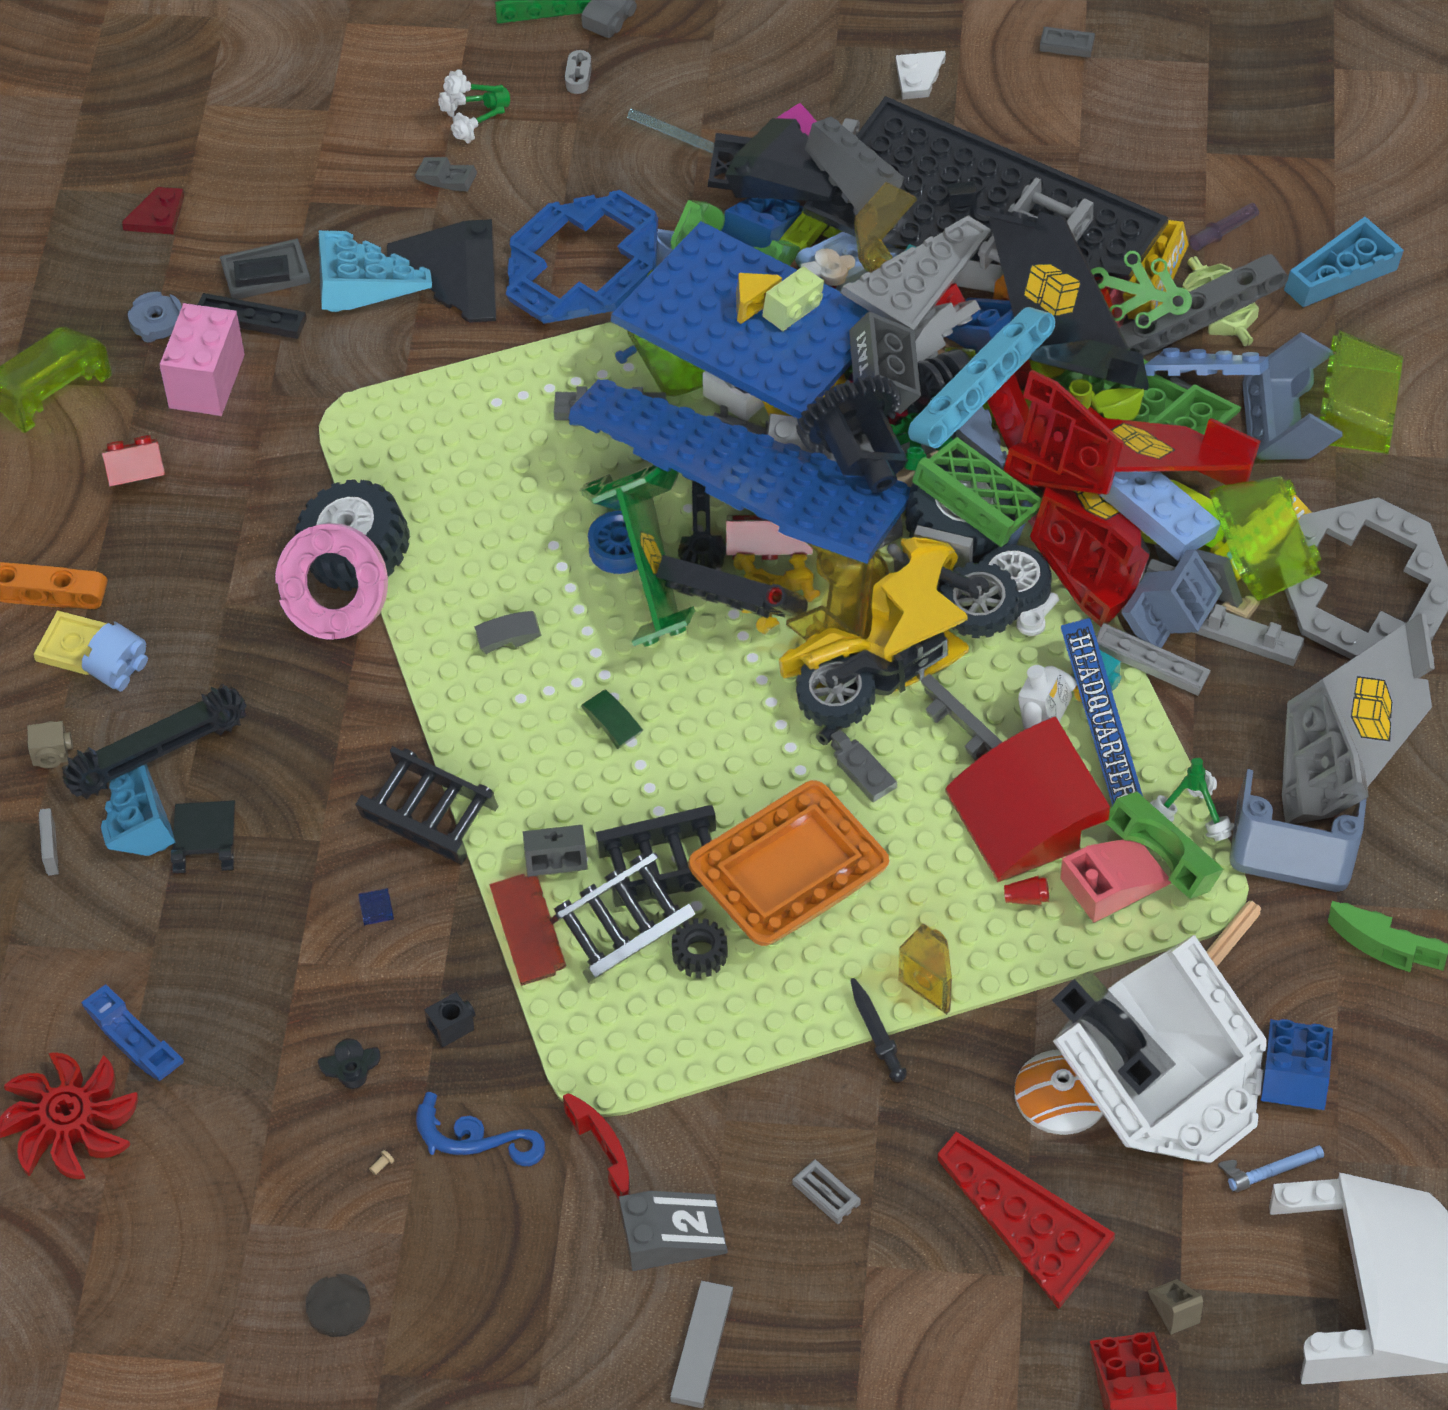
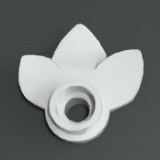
[801,249,855,286]

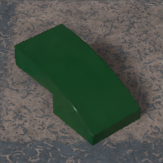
[581,689,643,749]

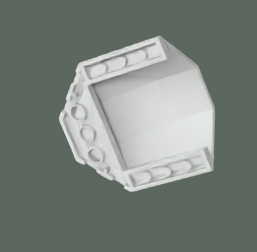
[1053,935,1266,1163]

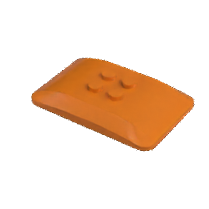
[688,780,889,946]

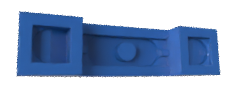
[81,984,184,1081]

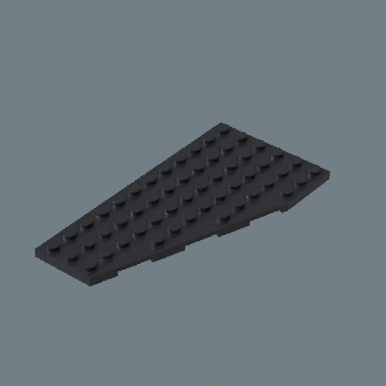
[803,96,1168,281]

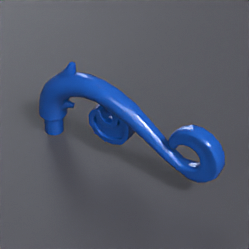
[416,1092,545,1167]

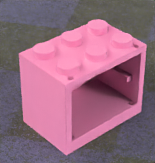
[160,303,245,416]

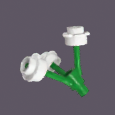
[1150,758,1235,841]

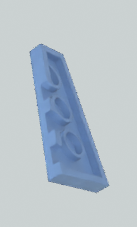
[1145,348,1269,376]

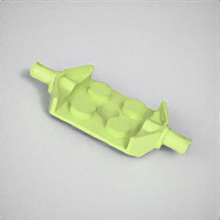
[1182,256,1259,346]

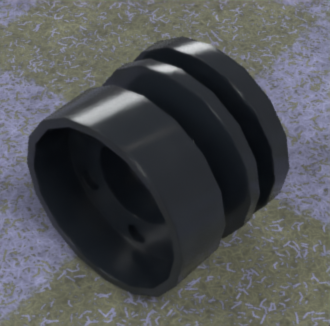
[913,349,971,413]

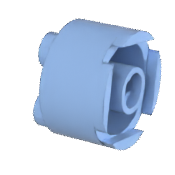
[82,622,148,692]

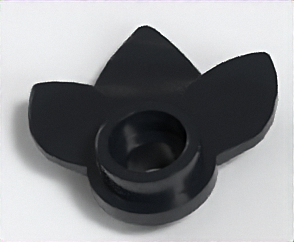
[318,1038,381,1089]

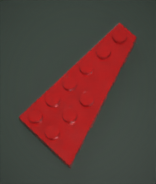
[937,1132,1115,1309]

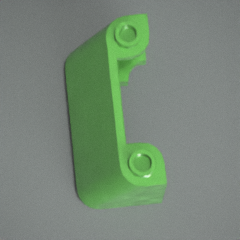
[670,200,800,266]

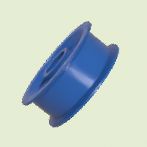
[588,511,638,574]

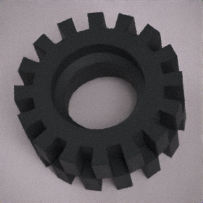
[672,918,728,978]

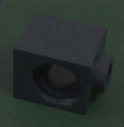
[424,992,476,1048]

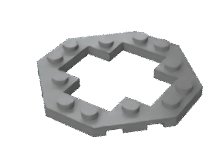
[1275,497,1448,659]

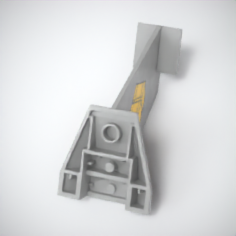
[1282,613,1435,824]

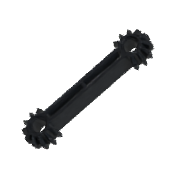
[678,480,727,570]
[62,684,247,800]

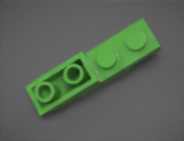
[1328,901,1448,972]

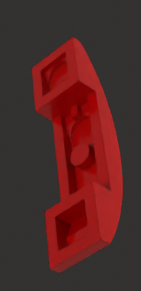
[563,1093,630,1200]

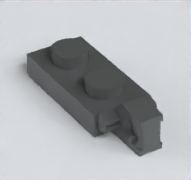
[831,730,897,802]

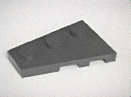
[1155,544,1243,608]

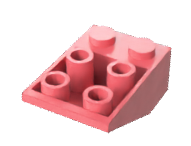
[1060,839,1171,923]

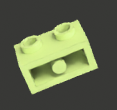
[762,266,824,331]

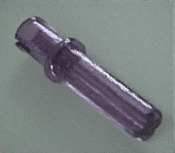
[1189,203,1259,251]

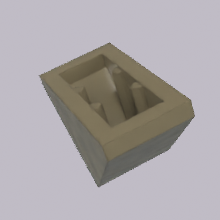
[1148,1279,1204,1335]

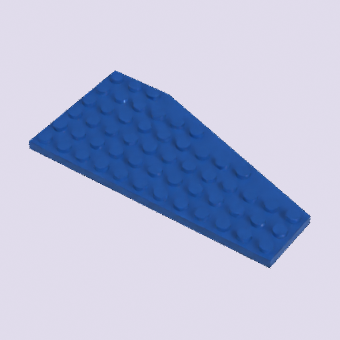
[568,379,911,564]

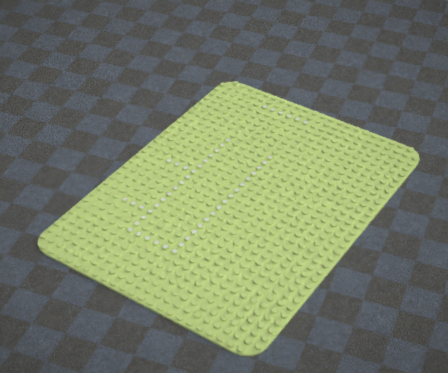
[319,322,1249,1117]

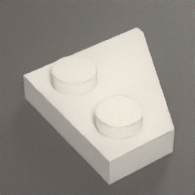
[896,51,946,100]

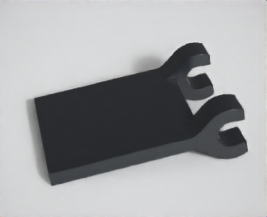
[171,800,236,873]

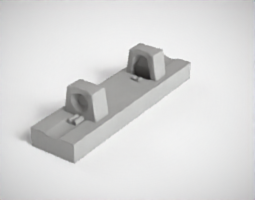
[1192,604,1304,666]

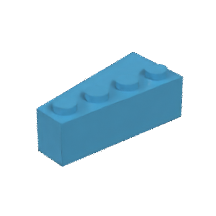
[1284,217,1404,307]

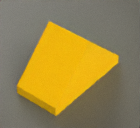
[736,273,782,324]

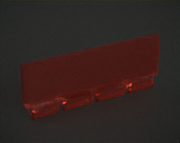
[489,874,566,986]

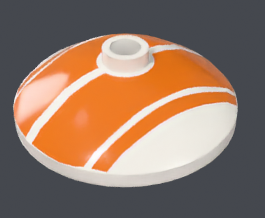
[1014,1050,1103,1135]

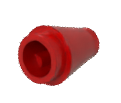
[1004,875,1049,906]

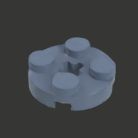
[128,292,182,342]

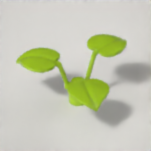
[1021,379,1144,421]

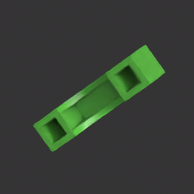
[1105,792,1224,899]

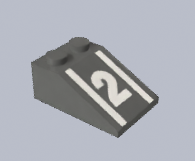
[619,1191,728,1271]

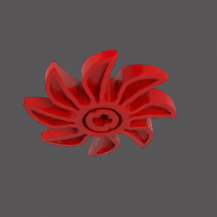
[0,1052,138,1179]

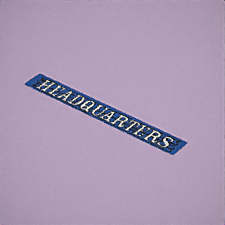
[1061,618,1143,806]

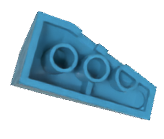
[101,764,176,856]

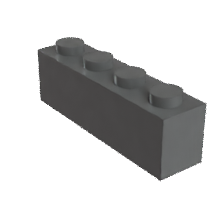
[805,116,904,217]

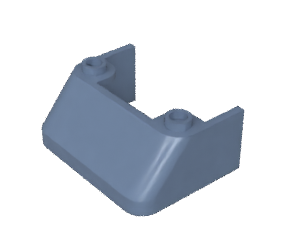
[1243,332,1342,460]
[1230,769,1366,892]

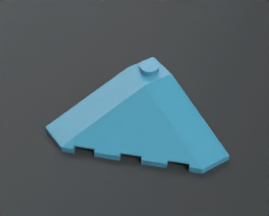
[319,230,432,312]

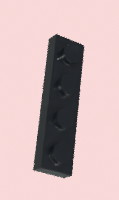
[198,293,307,339]

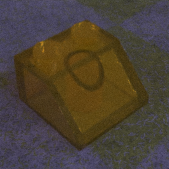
[898,923,952,1015]

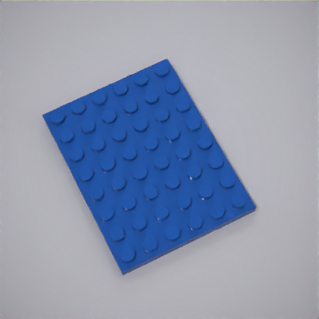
[611,221,869,419]

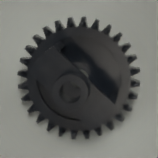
[796,375,908,493]

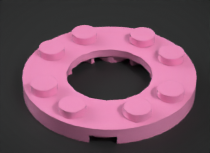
[275,523,388,639]

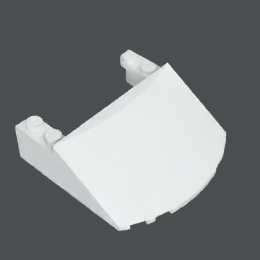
[1269,1173,1448,1384]

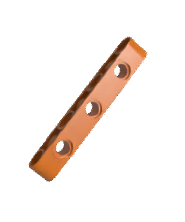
[0,562,108,609]

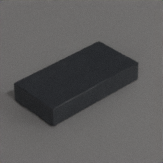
[233,255,290,287]

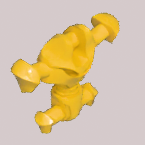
[733,553,820,634]

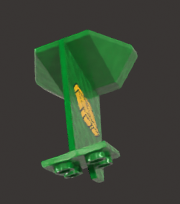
[580,464,696,647]

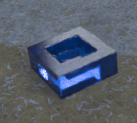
[358,888,394,925]

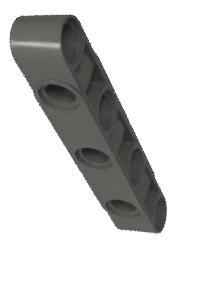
[1119,254,1288,357]

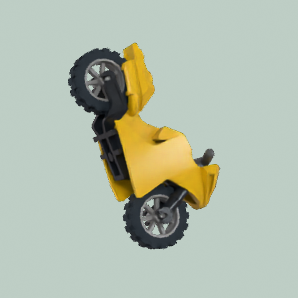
[779,537,1019,729]

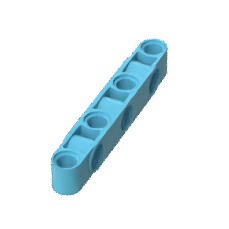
[908,307,1055,448]

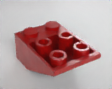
[1090,1332,1177,1410]

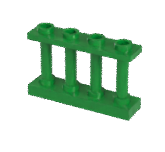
[495,0,592,24]

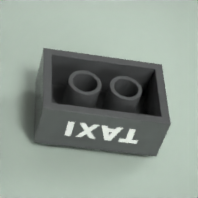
[849,311,921,414]

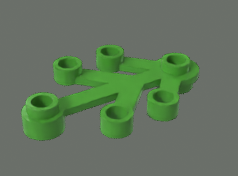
[1091,251,1192,329]

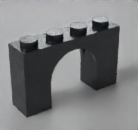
[1052,971,1176,1095]

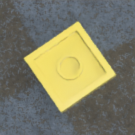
[34,610,107,675]

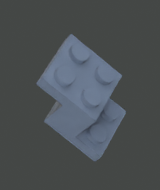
[1122,549,1222,648]

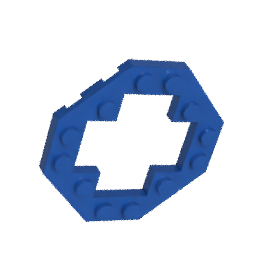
[506,190,658,324]

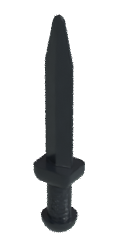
[850,978,907,1082]

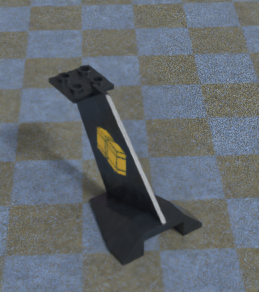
[976,206,1149,390]

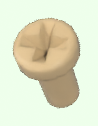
[369,1150,394,1175]

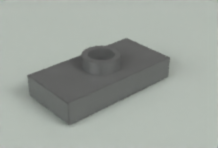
[1039,27,1095,58]

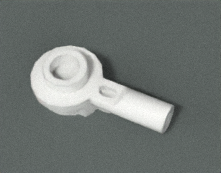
[1017,593,1059,636]

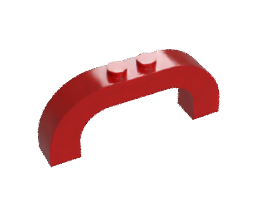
[987,360,1046,492]

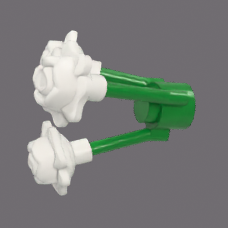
[438,70,510,143]

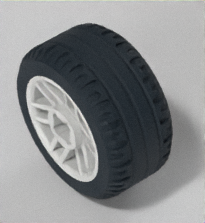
[978,544,1052,621]

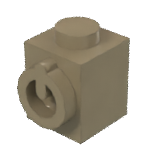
[27,721,73,768]

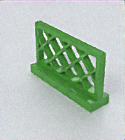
[912,437,1042,547]

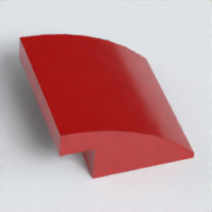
[945,716,1110,882]

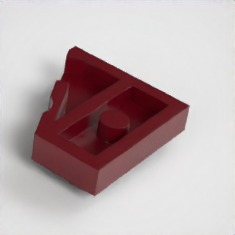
[122,187,184,235]

